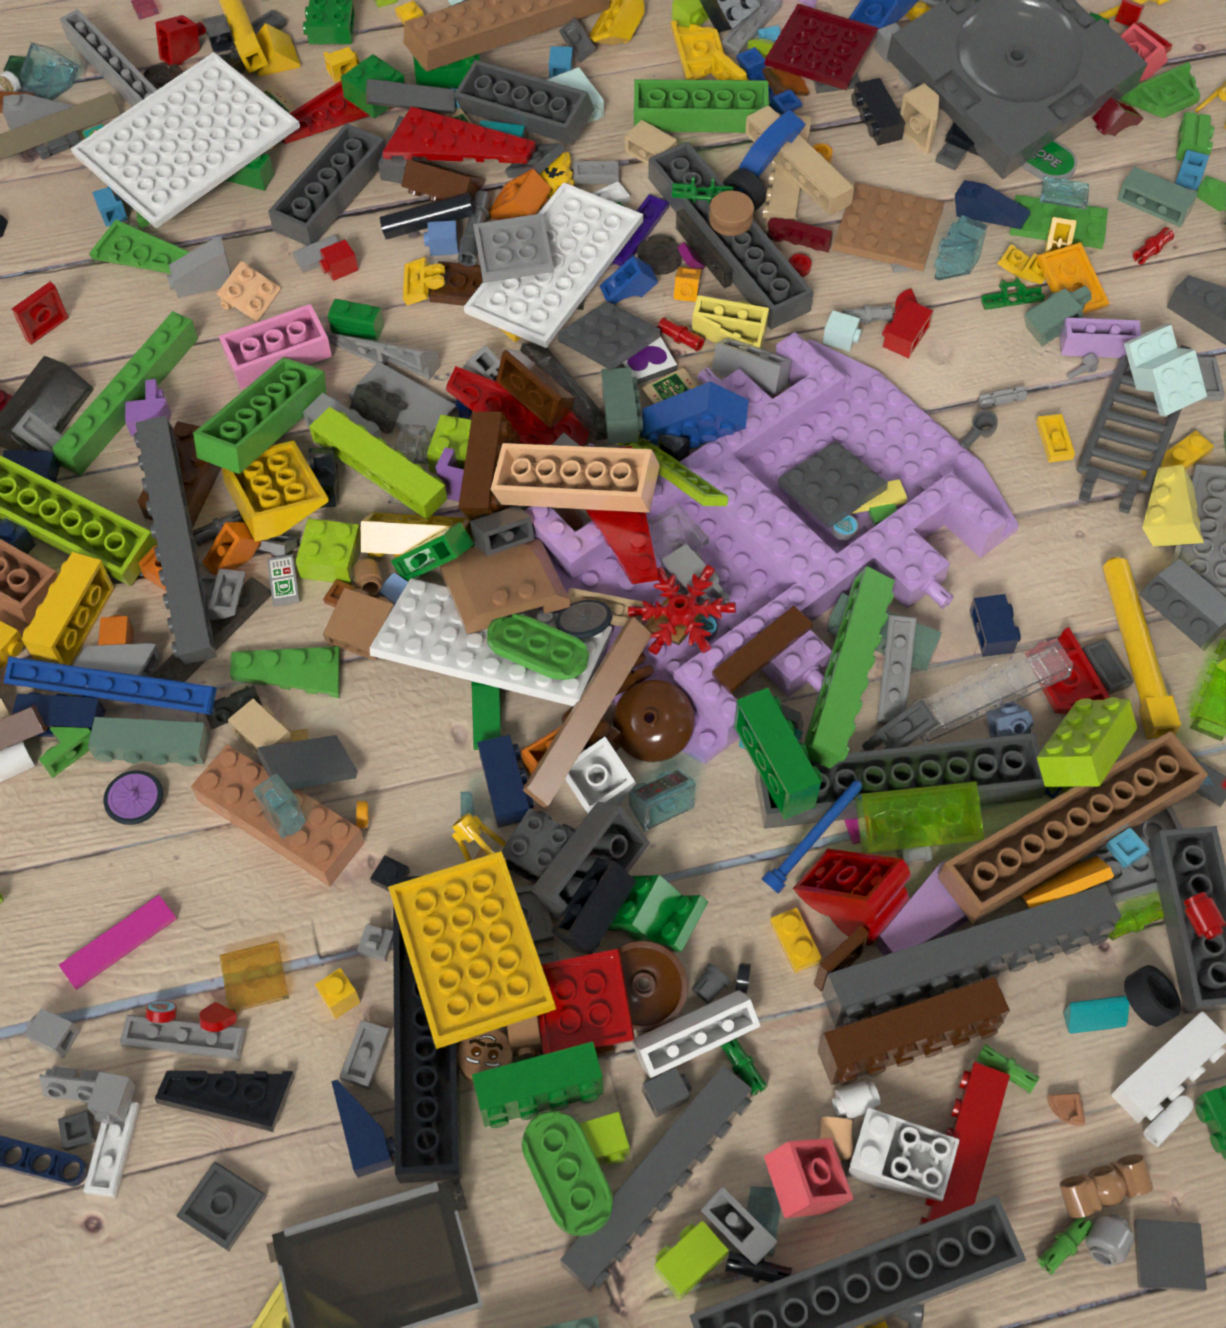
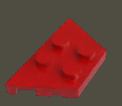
[1030,627,1110,715]

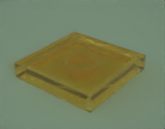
[219,940,289,1012]

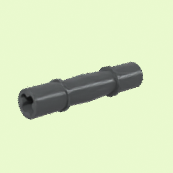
[458,190,492,266]

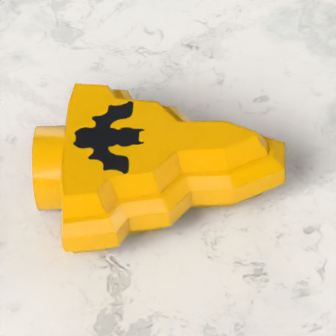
[539,151,575,198]

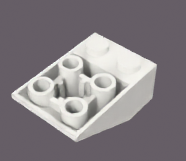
[847,1107,959,1201]

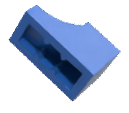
[599,255,659,305]

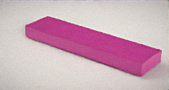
[59,895,177,990]

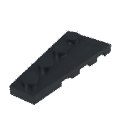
[155,1071,295,1132]

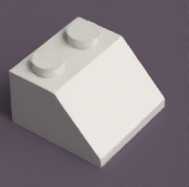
[565,737,636,814]

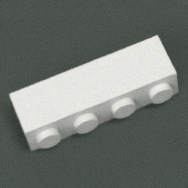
[632,990,761,1078]
[1111,1011,1226,1124]

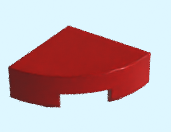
[894,288,918,313]

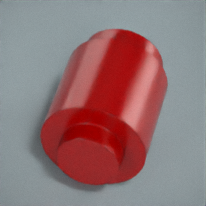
[1183,892,1226,940]

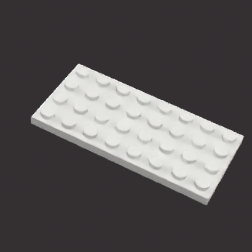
[464,183,643,348]
[370,578,612,706]

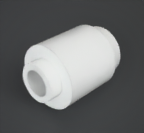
[832,1081,881,1119]

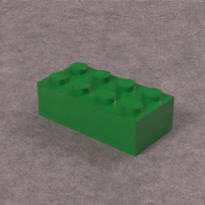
[733,688,822,820]
[472,1042,603,1128]

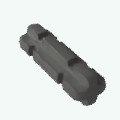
[36,131,81,160]

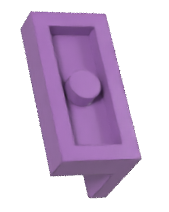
[436,447,464,502]

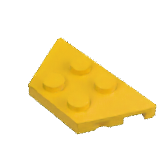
[671,21,724,80]

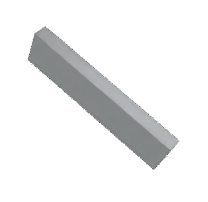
[721,0,782,56]
[877,615,917,724]
[119,1014,246,1060]

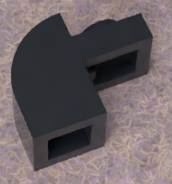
[203,14,235,53]
[308,447,339,508]

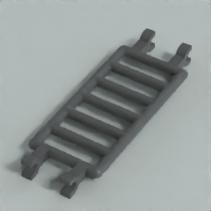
[1076,345,1191,514]

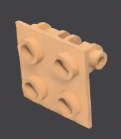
[216,261,281,322]

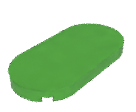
[487,614,589,680]
[522,1111,613,1236]

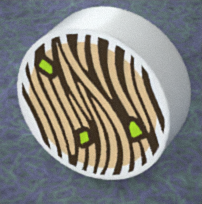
[0,71,20,92]

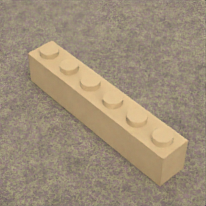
[745,105,854,216]
[763,115,812,229]

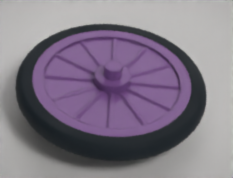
[103,770,163,825]

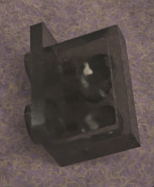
[349,381,409,434]

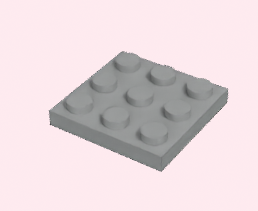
[473,213,554,283]

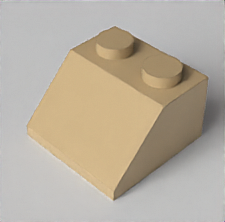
[900,83,939,155]

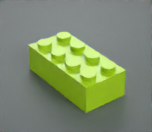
[1037,697,1137,787]

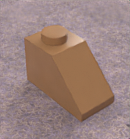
[507,1016,542,1059]

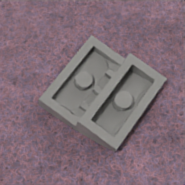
[201,569,246,620]

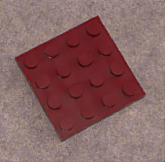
[765,4,879,91]

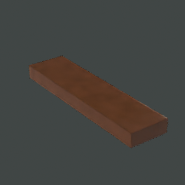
[712,606,813,694]

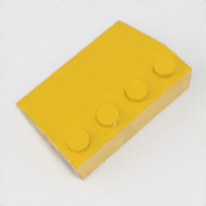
[222,440,328,542]

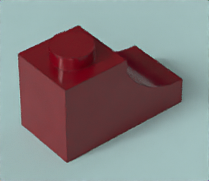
[1092,97,1144,136]

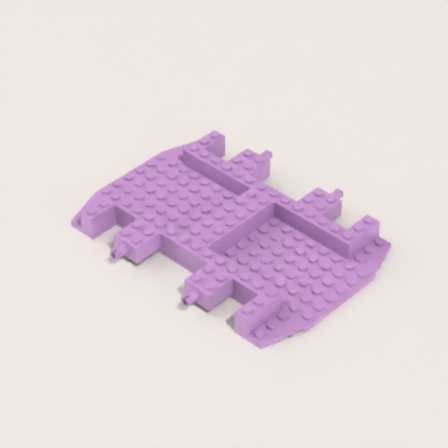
[525,332,1019,764]

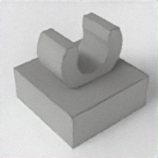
[357,924,393,962]

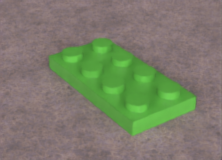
[1009,195,1108,249]

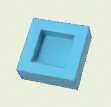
[1105,828,1150,869]

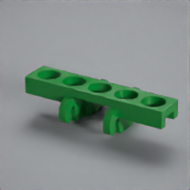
[672,177,733,204]
[981,277,1045,310]

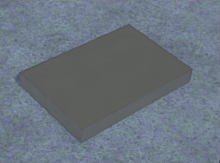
[257,735,358,792]

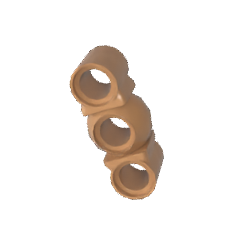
[1059,1154,1153,1218]

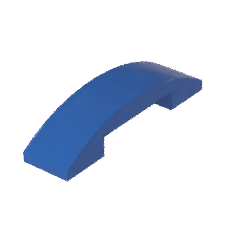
[736,47,803,115]
[737,110,806,196]

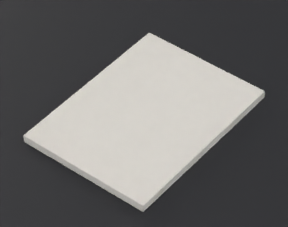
[71,52,300,228]

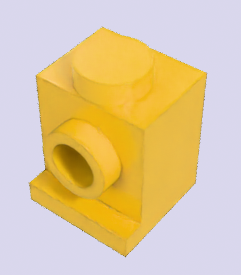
[323,46,360,83]

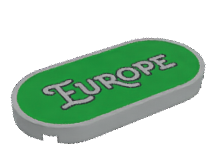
[1021,140,1077,183]

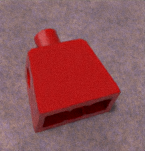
[155,15,206,69]

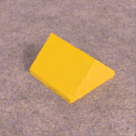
[256,23,301,77]

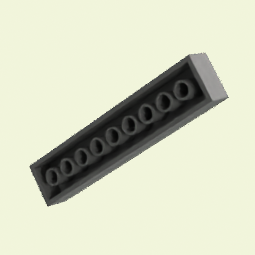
[648,142,814,330]
[755,733,1047,829]
[822,884,1121,1027]
[689,1195,1026,1328]

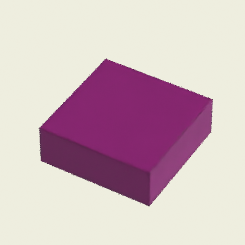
[678,242,705,270]

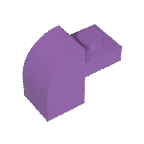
[125,379,171,437]

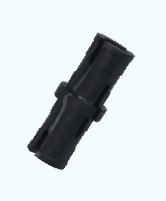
[725,1250,792,1283]

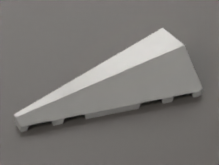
[325,332,440,380]

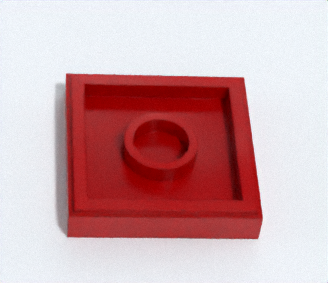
[11,281,69,345]

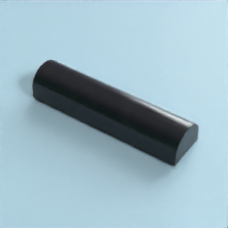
[380,192,474,239]

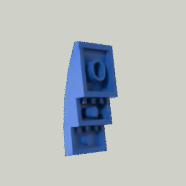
[848,0,919,29]

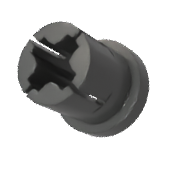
[691,963,731,1004]

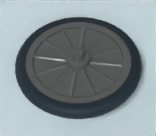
[556,600,612,639]

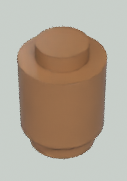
[353,559,383,596]

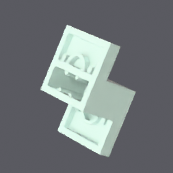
[1124,324,1207,416]

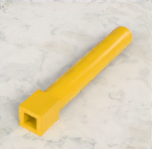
[219,0,268,73]
[1102,557,1181,740]

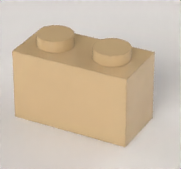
[625,120,677,165]
[228,699,293,754]

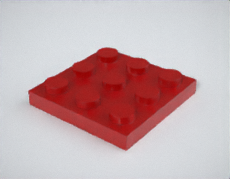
[538,949,635,1055]

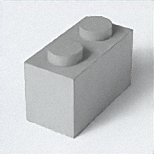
[701,1186,778,1266]

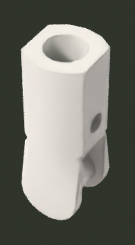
[1143,1096,1193,1147]

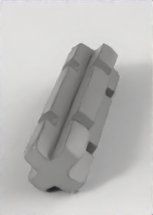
[978,386,1027,408]

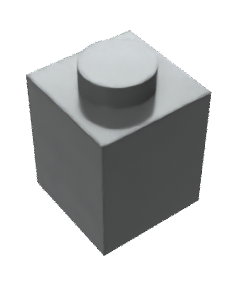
[642,1067,692,1118]

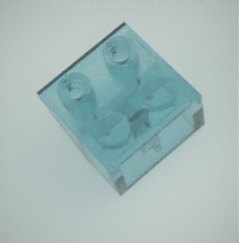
[934,215,988,281]

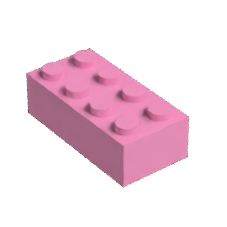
[219,304,332,390]

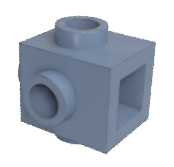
[986,702,1033,738]

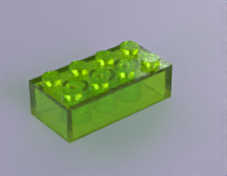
[855,782,985,854]

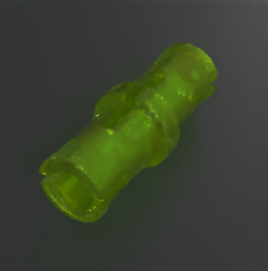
[1108,901,1164,941]

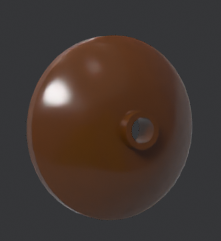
[613,680,695,763]
[617,940,688,1032]

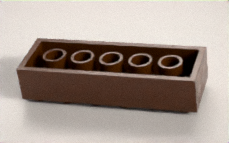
[818,977,1010,1086]

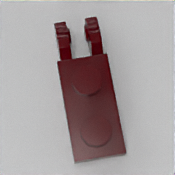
[767,217,832,253]

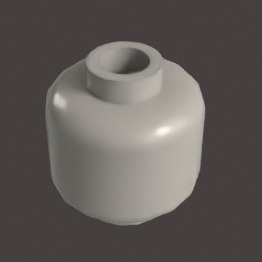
[1086,1214,1135,1266]

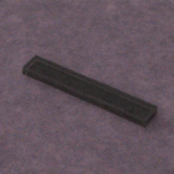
[520,342,607,441]
[150,576,272,682]

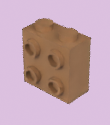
[323,588,394,661]

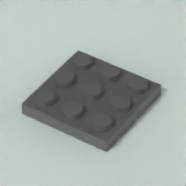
[558,301,660,370]
[778,441,888,528]

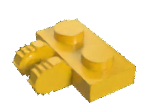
[403,257,445,306]

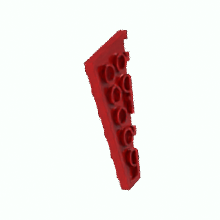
[281,81,394,144]
[382,106,536,164]
[446,366,595,447]
[585,446,659,584]

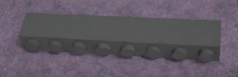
[560,1065,752,1292]

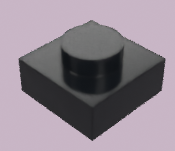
[370,855,411,892]

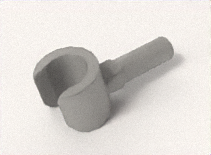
[1067,353,1099,379]

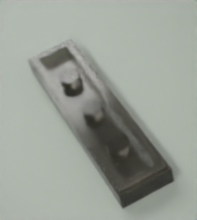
[676,209,733,288]

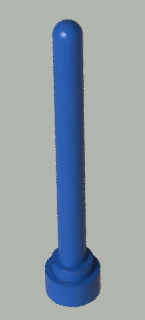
[761,780,863,894]

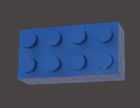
[640,381,749,449]

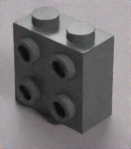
[502,808,575,884]

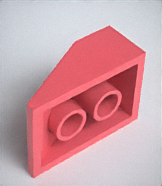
[1120,23,1168,83]

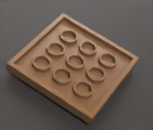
[832,182,945,271]

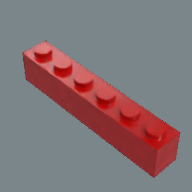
[918,1062,1010,1226]

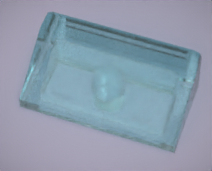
[747,1186,781,1257]

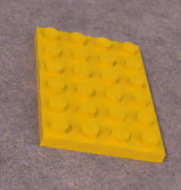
[388,851,556,1049]

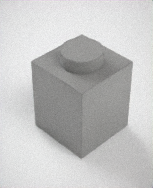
[25,1008,80,1059]
[87,1071,136,1124]

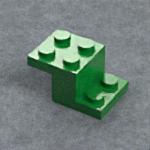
[607,875,708,952]

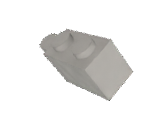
[661,544,730,604]

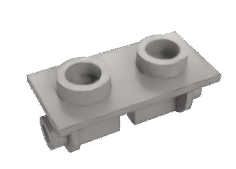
[39,1066,103,1103]

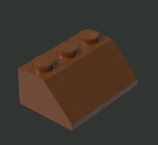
[401,159,485,201]
[496,349,575,429]

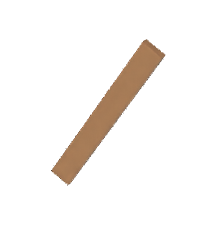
[522,617,652,807]

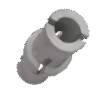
[842,305,892,325]

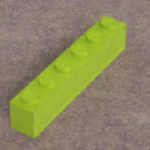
[309,407,447,520]

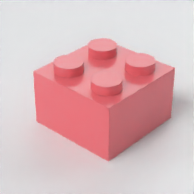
[764,1138,854,1218]

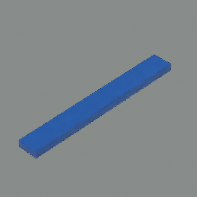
[4,657,217,715]

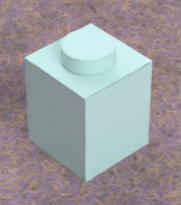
[823,310,862,352]

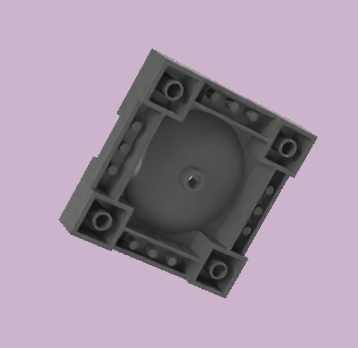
[887,0,1147,179]

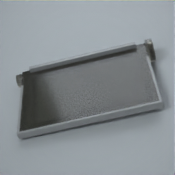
[267,1178,483,1328]

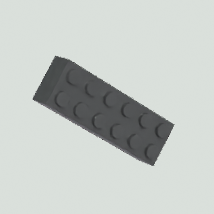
[454,60,594,145]
[268,123,385,246]
[1148,826,1226,1013]

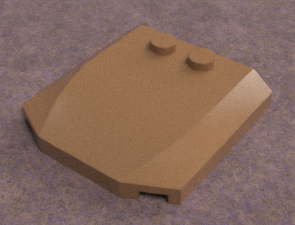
[440,539,570,634]

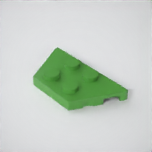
[1119,62,1201,119]

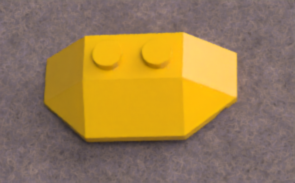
[588,0,645,45]

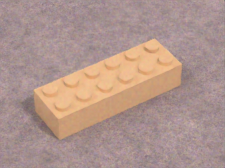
[491,443,660,513]

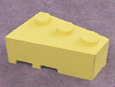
[692,295,769,349]
[1142,465,1204,547]

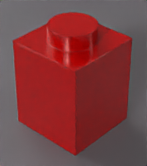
[319,239,358,281]

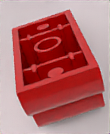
[793,848,911,945]

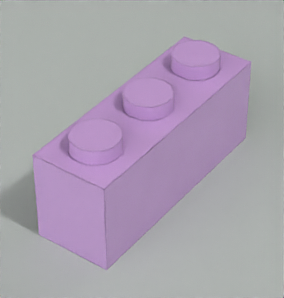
[1059,318,1141,358]

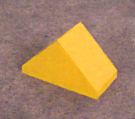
[1044,217,1077,253]

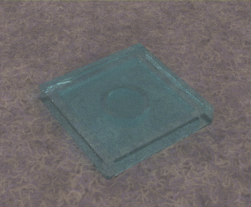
[1040,177,1089,210]

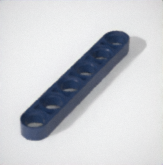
[0,1136,88,1187]

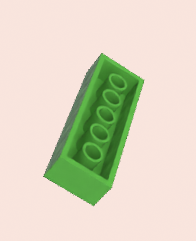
[634,79,769,133]
[193,357,326,474]

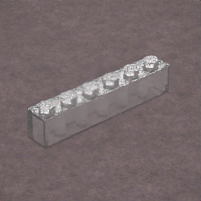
[909,638,1073,744]

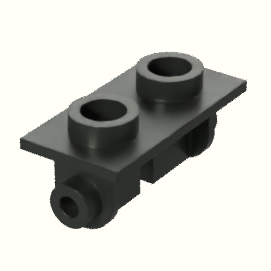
[205,685,262,729]

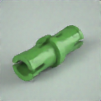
[976,1043,1040,1094]
[1037,1217,1093,1275]

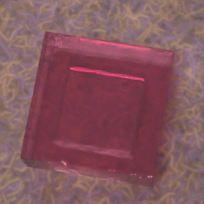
[131,0,159,20]

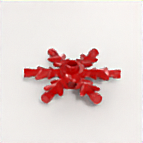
[628,565,736,655]

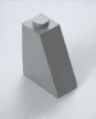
[167,236,231,298]
[73,643,162,677]

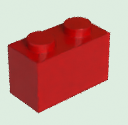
[882,299,933,359]

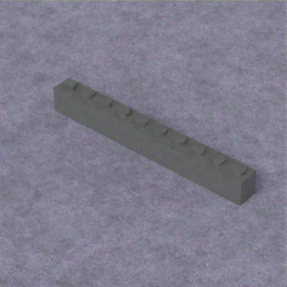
[134,415,217,665]

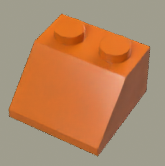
[489,169,551,220]

